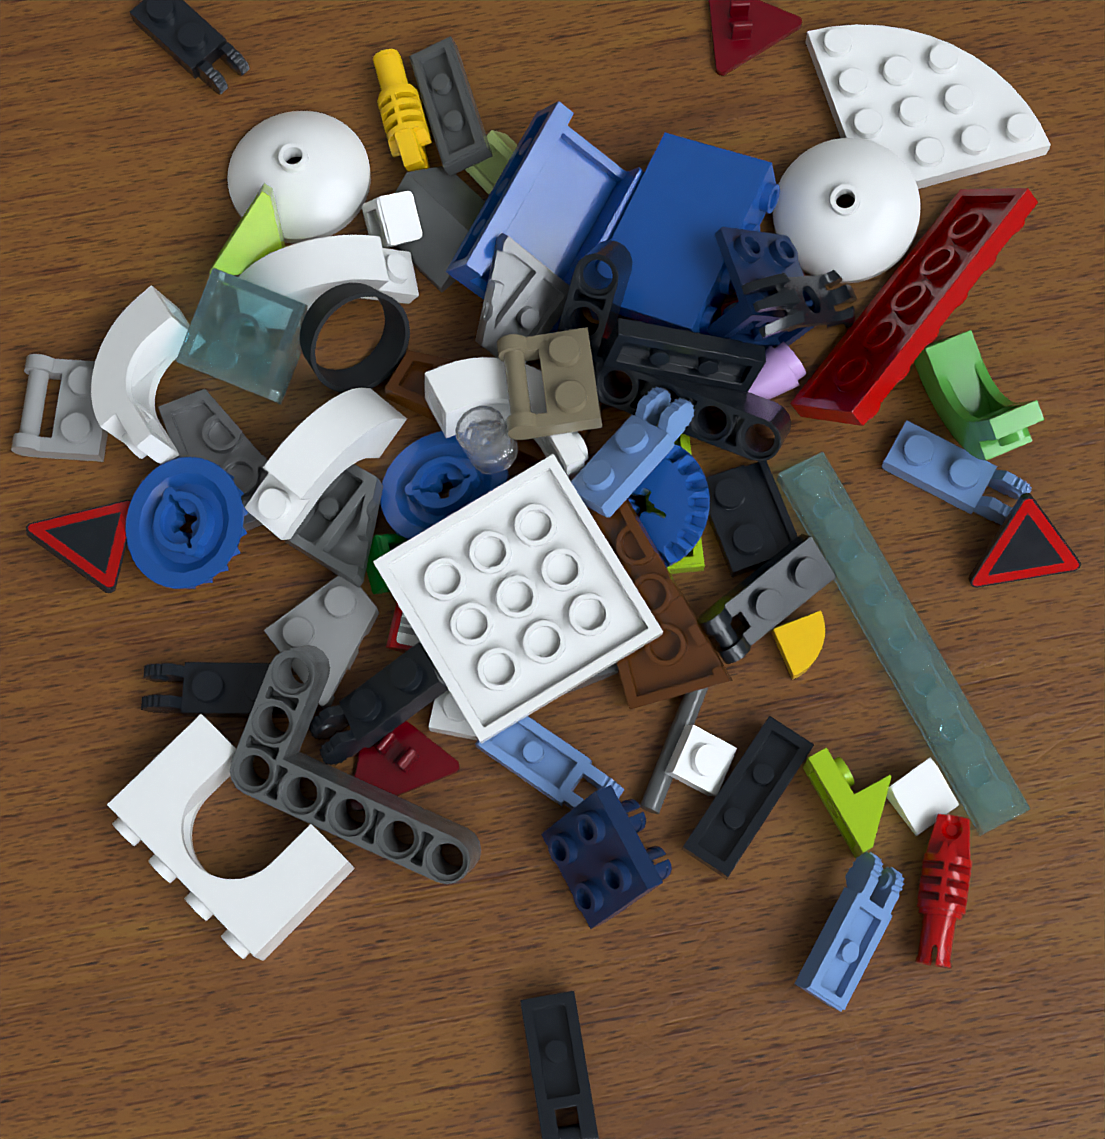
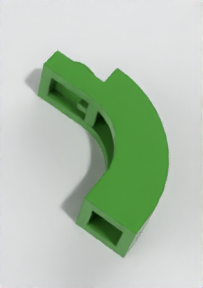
[914,330,1044,461]

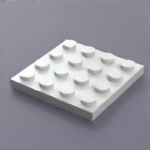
[373,454,663,744]

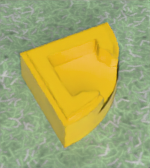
[772,611,825,680]

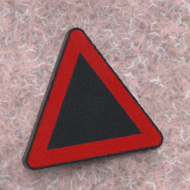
[968,493,1081,588]
[26,500,131,593]

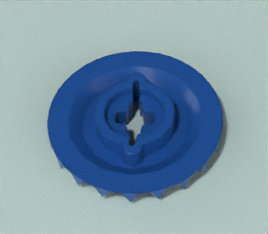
[381,431,510,540]
[628,443,710,567]
[126,457,249,589]

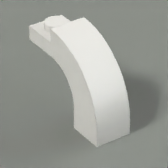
[236,235,419,328]
[91,285,199,465]
[425,357,589,481]
[245,388,407,540]

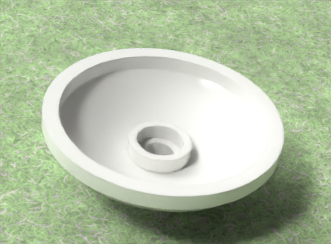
[227,111,371,243]
[773,138,920,283]

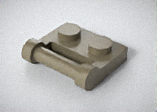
[497,327,602,440]

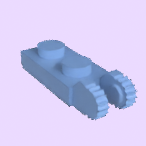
[571,386,695,518]
[882,420,1032,525]
[475,716,624,810]
[794,852,904,1012]

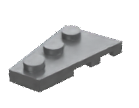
[158,389,269,531]

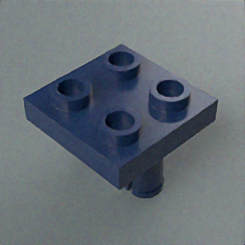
[541,785,672,929]

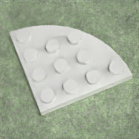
[805,24,1051,189]

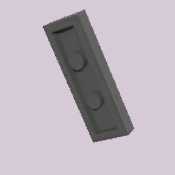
[409,36,493,176]

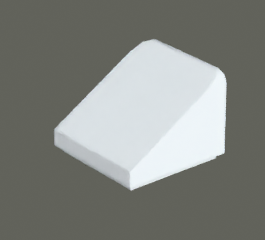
[362,191,422,248]
[886,757,959,836]

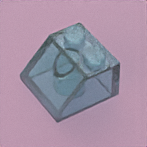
[176,268,308,405]

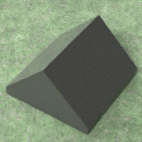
[394,166,485,293]

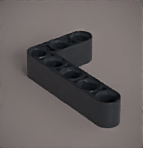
[557,240,791,462]

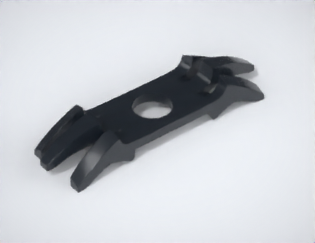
[741,270,857,338]

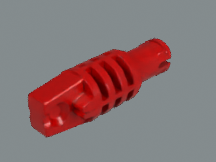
[915,814,973,969]

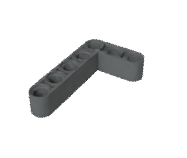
[230,645,482,884]

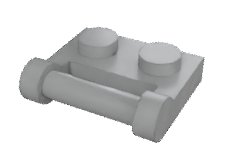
[11,354,108,462]

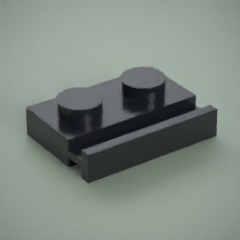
[706,460,798,578]

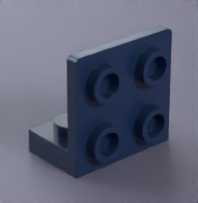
[706,227,815,350]

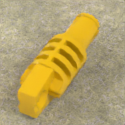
[373,49,432,172]

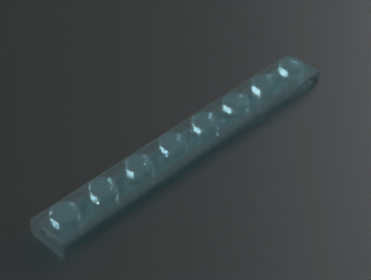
[777,452,1030,836]

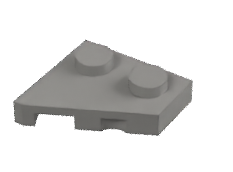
[264,575,379,710]

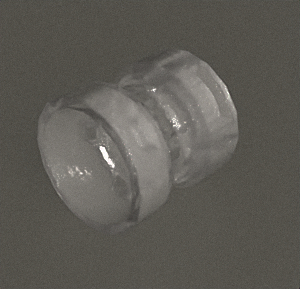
[455,406,518,474]

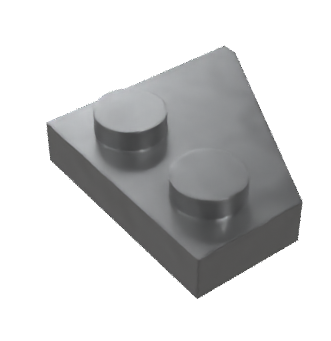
[475,233,570,364]

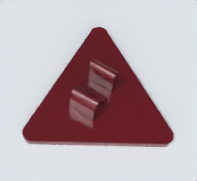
[708,0,802,76]
[350,721,460,811]

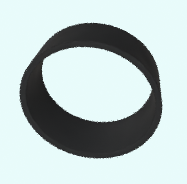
[300,283,410,393]

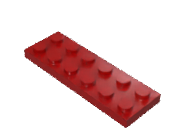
[790,188,1038,426]

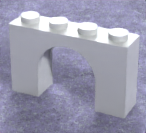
[107,714,355,961]

